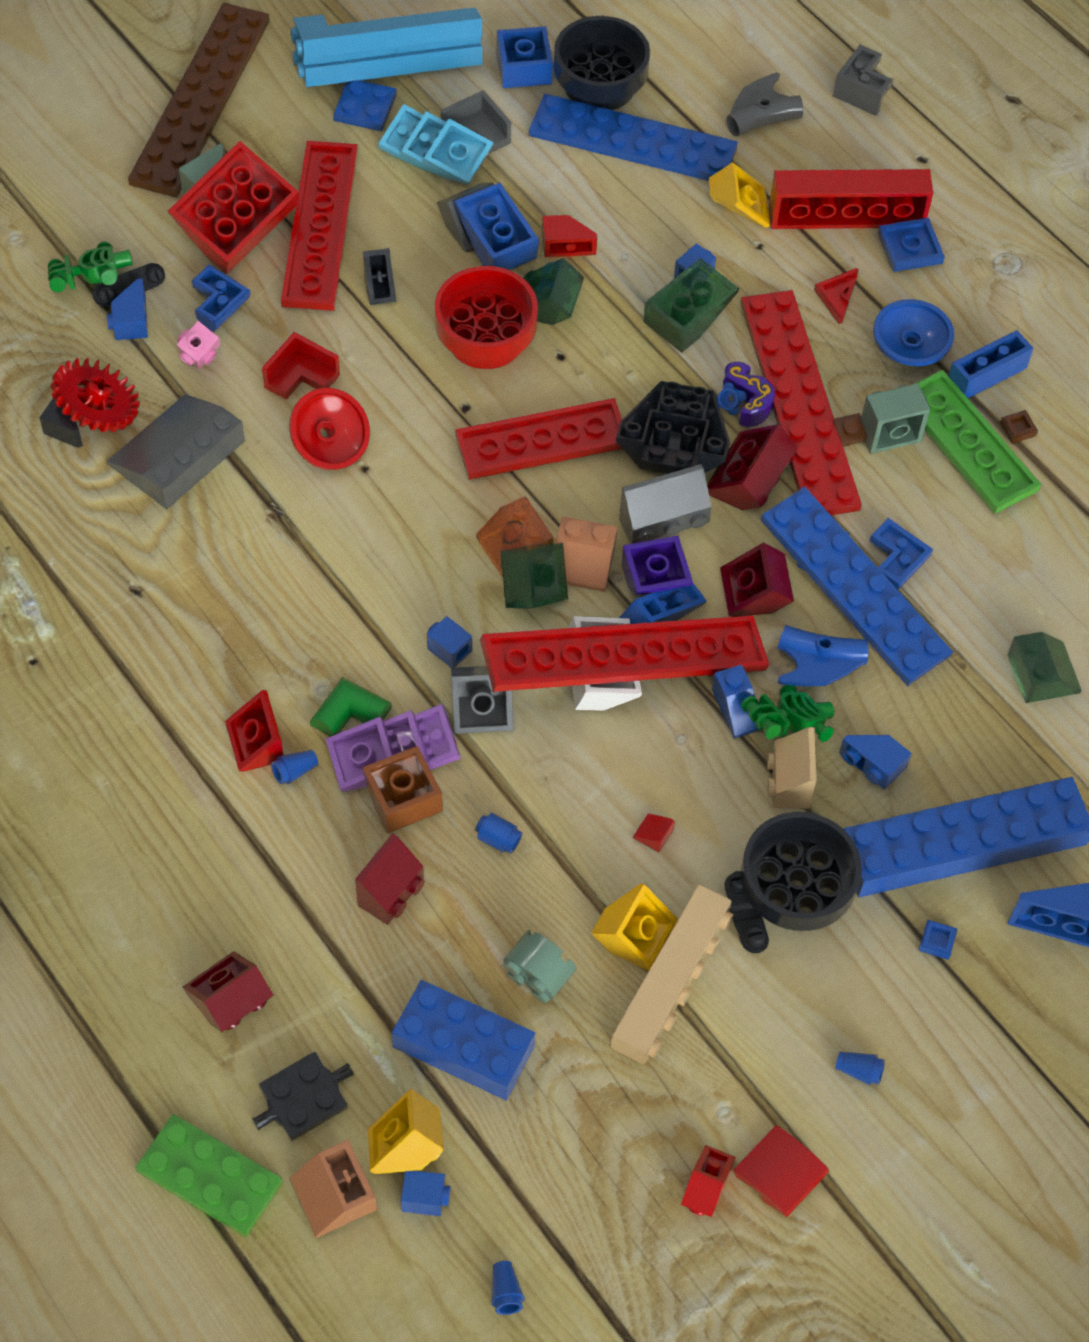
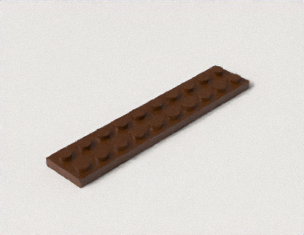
[128,2,270,198]

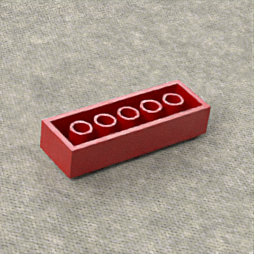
[769,169,934,229]

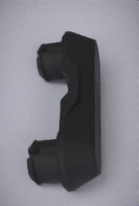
[92,263,165,307]
[724,871,769,953]

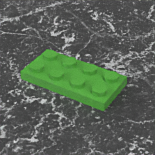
[135,1114,283,1237]

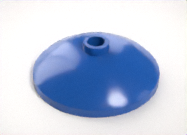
[873,299,954,366]

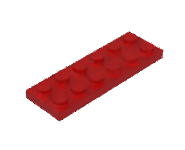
[455,398,622,480]

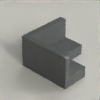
[833,44,893,116]
[441,90,511,153]

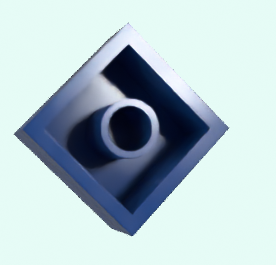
[496,26,553,88]

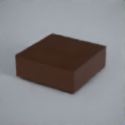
[1000,410,1038,444]

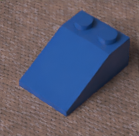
[454,182,539,270]
[1008,883,1089,947]

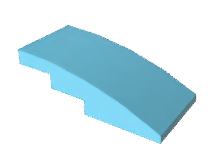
[378,104,494,185]

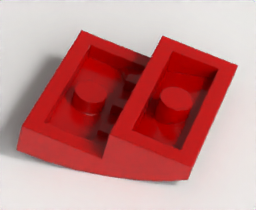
[734,1125,829,1217]

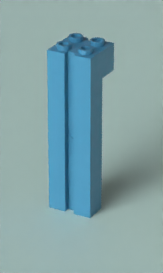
[290,7,483,87]

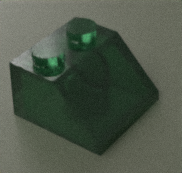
[500,543,568,609]
[1007,632,1082,703]

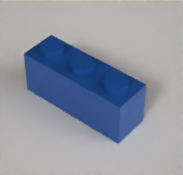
[949,330,1034,398]

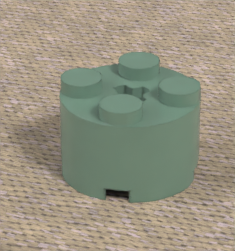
[503,930,576,1004]

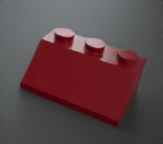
[707,424,797,510]

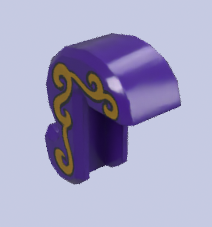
[723,361,775,427]

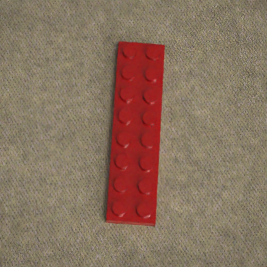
[281,141,358,311]

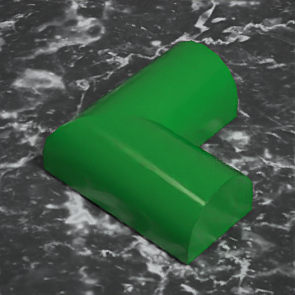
[310,677,392,736]

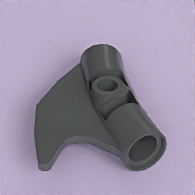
[726,72,803,136]

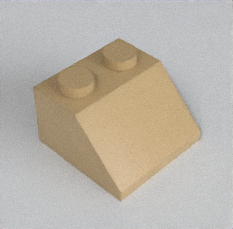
[767,727,816,809]

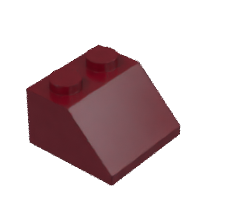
[720,542,794,617]
[355,833,425,925]
[182,951,274,1032]

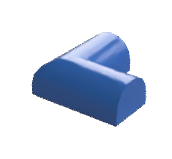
[192,265,251,332]

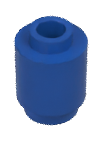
[475,812,523,854]

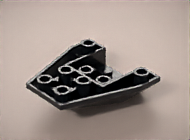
[616,381,730,474]

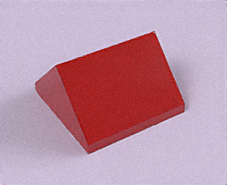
[225,690,284,772]

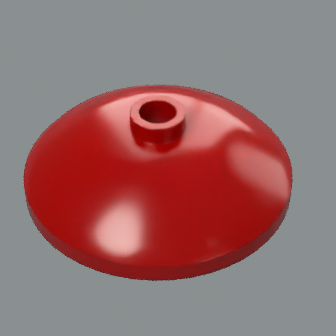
[289,388,370,470]

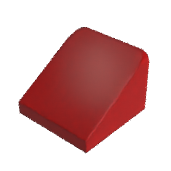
[633,813,675,852]

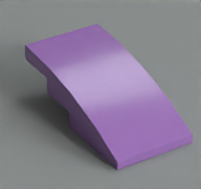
[326,704,461,792]

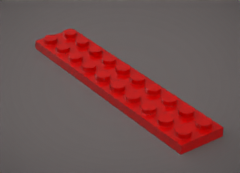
[741,290,862,515]
[480,615,770,692]

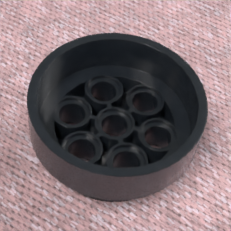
[554,16,650,110]
[741,812,862,931]

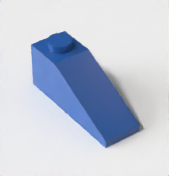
[619,583,707,624]

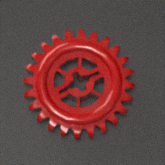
[50,358,140,432]

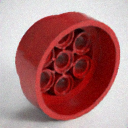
[435,266,538,369]

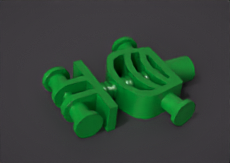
[48,241,133,292]
[741,685,834,742]

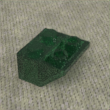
[523,258,584,325]

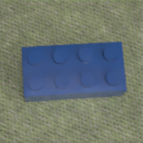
[392,980,536,1101]

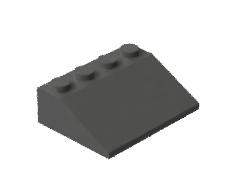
[107,394,245,510]

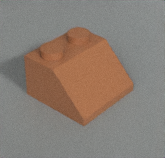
[549,516,618,592]

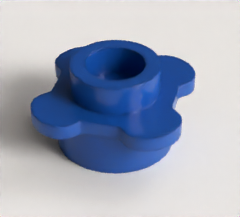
[716,383,747,415]

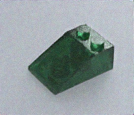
[643,258,739,353]

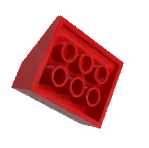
[168,141,299,275]

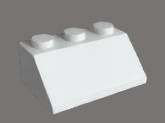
[568,616,642,711]

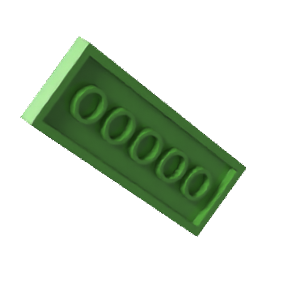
[915,370,1042,514]

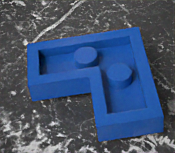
[870,518,933,590]

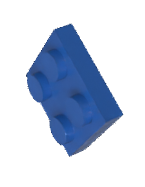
[333,80,397,131]
[878,218,945,272]

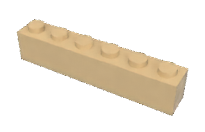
[611,884,733,1065]

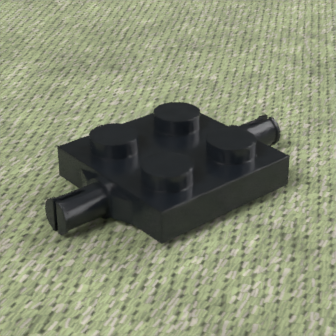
[252,1051,354,1141]

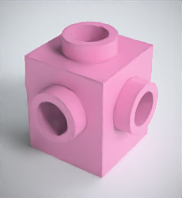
[177,321,221,369]

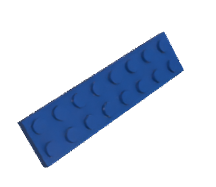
[529,93,738,181]
[760,487,953,687]

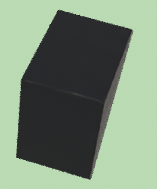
[363,248,397,305]
[39,398,83,448]

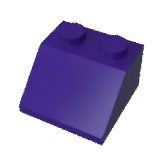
[621,535,693,595]

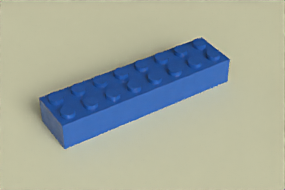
[844,777,1089,898]

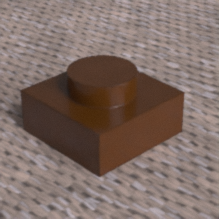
[833,413,867,447]

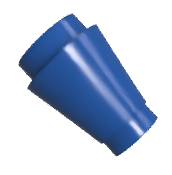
[271,749,318,784]
[836,1051,885,1086]
[491,1261,525,1315]

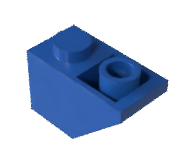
[839,735,912,790]

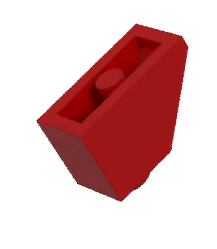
[542,215,598,258]
[681,1145,736,1217]

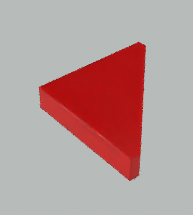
[814,268,859,324]

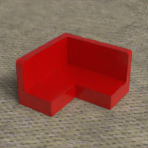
[262,332,340,400]

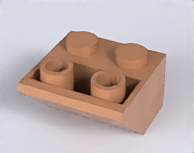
[289,1140,377,1238]

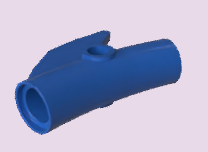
[777,625,868,687]

